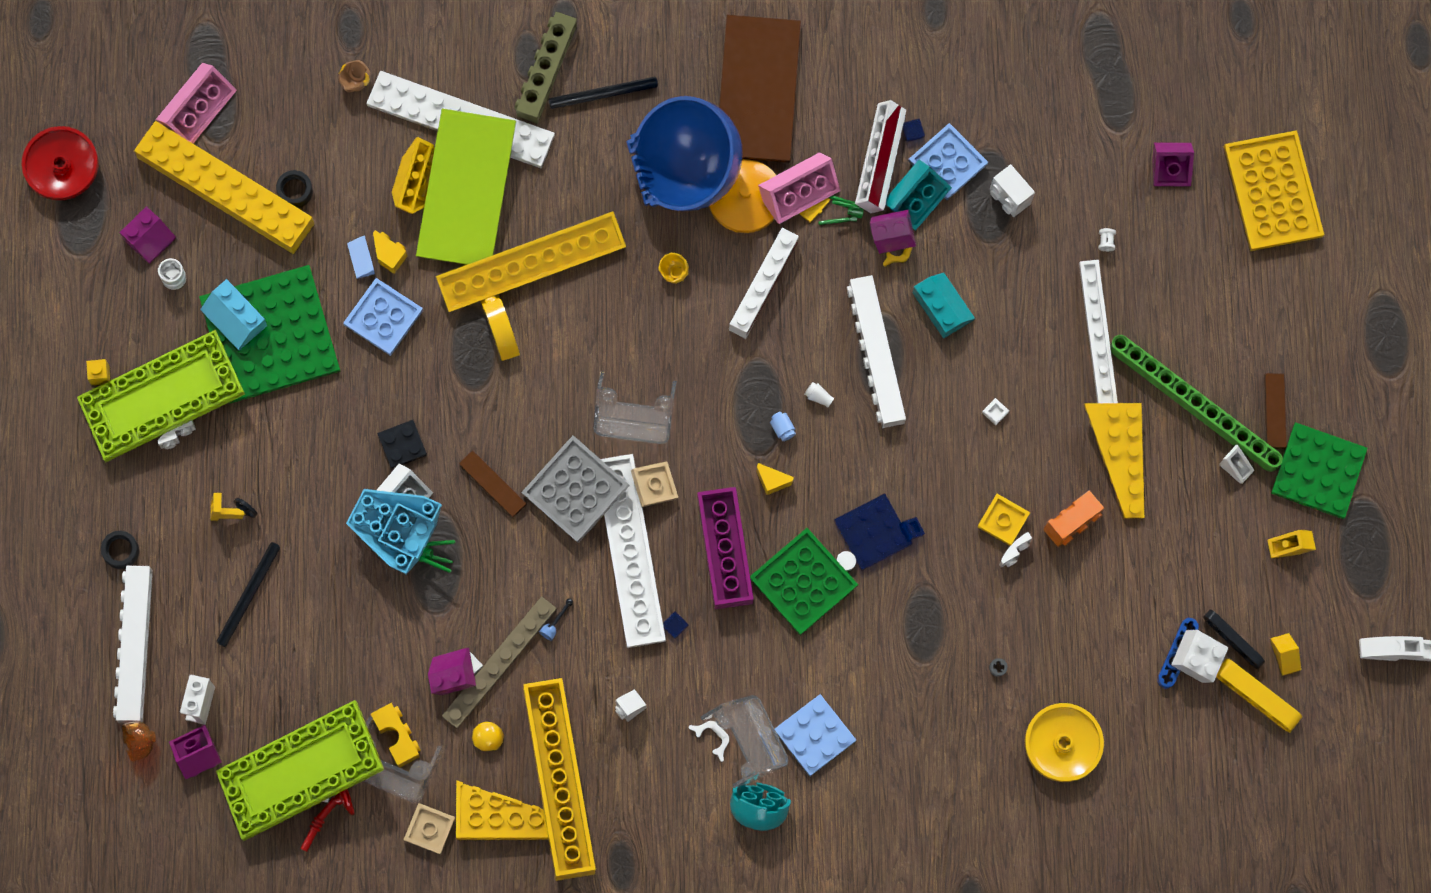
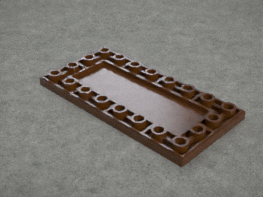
[719,15,801,163]

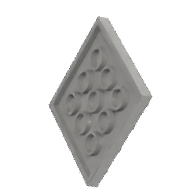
[521,435,630,543]

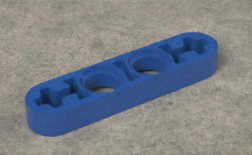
[1157,618,1199,689]

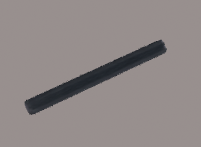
[549,77,658,109]
[217,542,280,647]

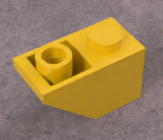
[373,230,407,274]

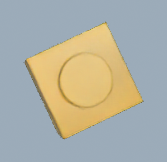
[86,359,110,386]

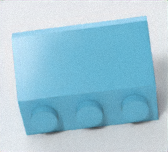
[200,279,267,350]

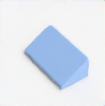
[347,236,375,279]

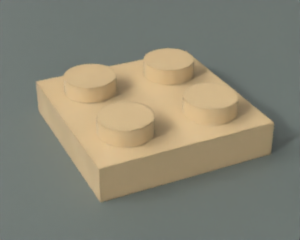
[631,462,678,507]
[404,803,456,855]

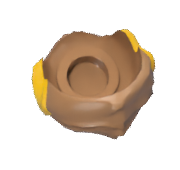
[338,60,370,92]

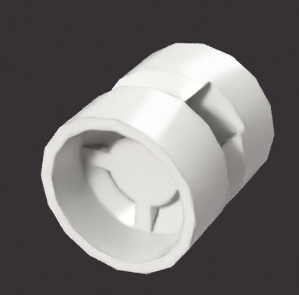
[158,258,186,290]

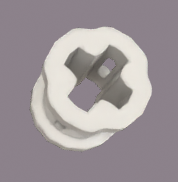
[1098,228,1116,252]

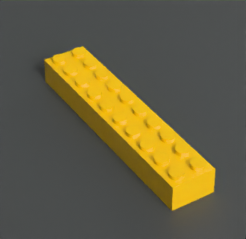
[134,121,314,254]
[523,678,596,881]

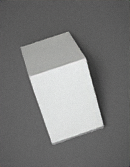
[1219,445,1254,484]

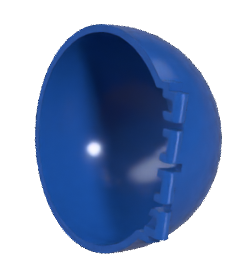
[626,96,743,211]

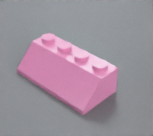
[156,63,237,143]
[758,152,840,224]

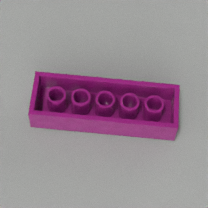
[697,487,754,610]

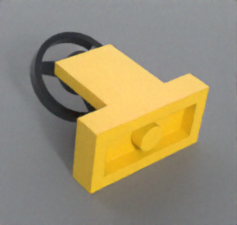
[210,493,258,521]

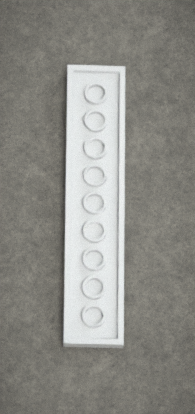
[367,71,555,168]
[601,454,666,648]

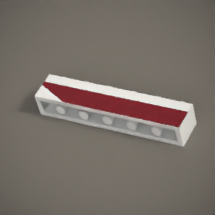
[855,100,906,213]
[729,228,799,339]

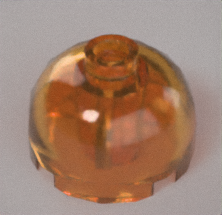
[122,721,156,762]

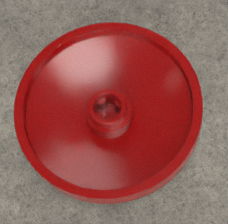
[22,126,99,200]

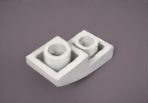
[158,421,196,449]
[999,532,1032,567]

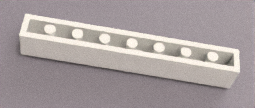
[847,275,906,428]
[113,566,153,724]

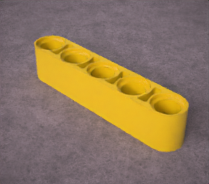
[1216,658,1302,733]

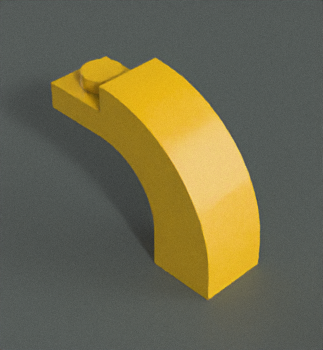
[480,295,520,361]

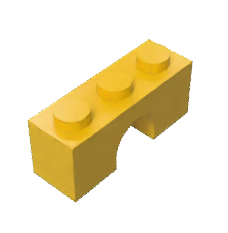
[371,703,421,768]

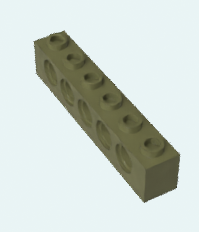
[514,12,577,124]

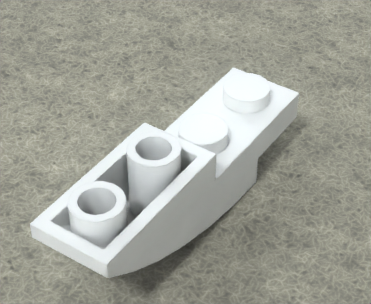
[1359,636,1431,661]

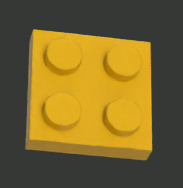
[977,494,1030,546]

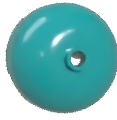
[730,782,791,831]

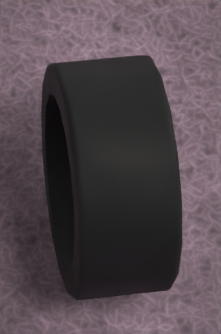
[276,170,313,208]
[101,530,139,569]

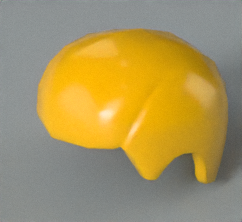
[658,252,689,284]
[472,722,504,751]

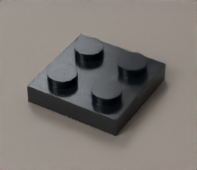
[377,419,427,469]

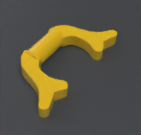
[883,247,912,267]

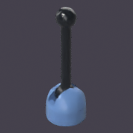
[539,598,573,641]

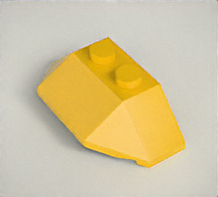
[392,137,435,214]

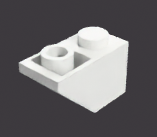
[615,689,646,722]

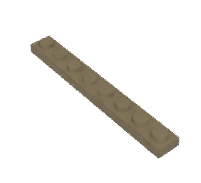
[442,596,557,729]

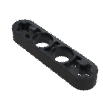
[1203,609,1265,669]

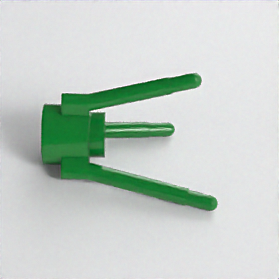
[818,195,864,225]
[419,540,456,573]

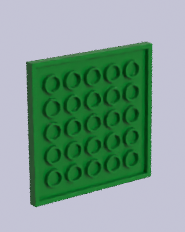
[199,265,341,404]

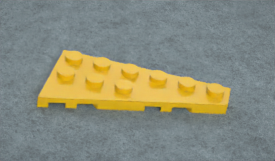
[1083,403,1144,518]
[456,780,549,840]

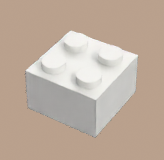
[990,164,1035,217]
[1171,630,1228,683]

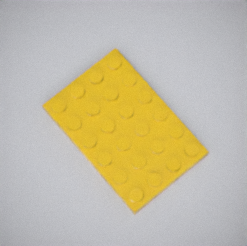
[1223,130,1324,251]

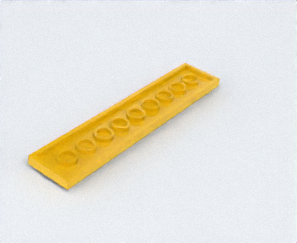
[435,211,626,312]

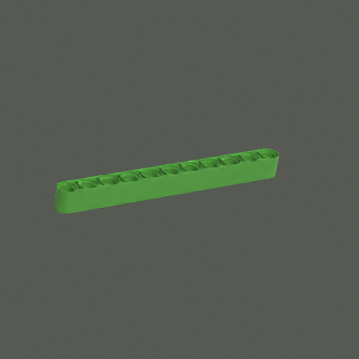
[1110,335,1283,472]

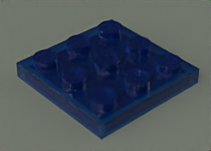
[834,494,913,571]

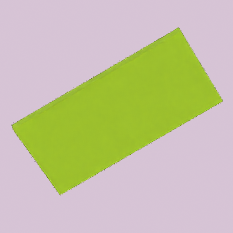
[416,108,516,265]
[77,330,245,462]
[216,700,384,841]

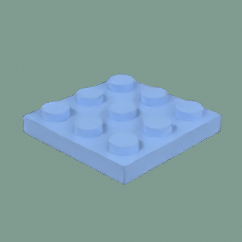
[908,123,988,200]
[343,278,423,356]
[774,694,856,776]

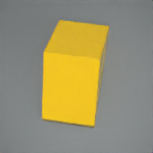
[756,463,794,495]
[1270,633,1301,676]

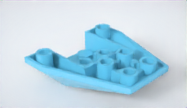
[346,489,442,574]

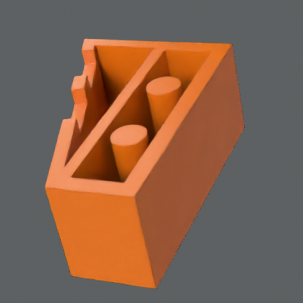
[1043,490,1104,547]

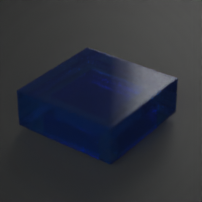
[902,118,925,142]
[899,517,925,541]
[663,611,689,639]

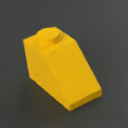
[1268,530,1316,558]

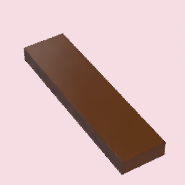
[1264,373,1286,449]
[459,450,527,518]

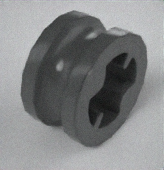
[989,658,1008,677]

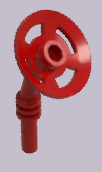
[301,789,355,852]

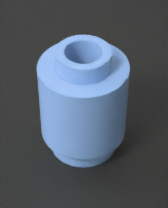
[770,412,796,441]

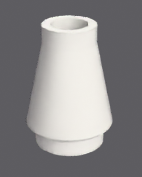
[804,382,834,407]

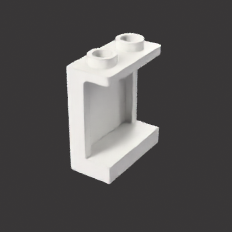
[180,675,215,725]

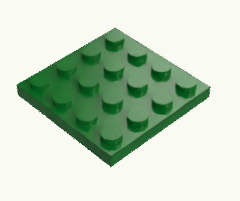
[1271,422,1368,519]
[750,528,859,636]

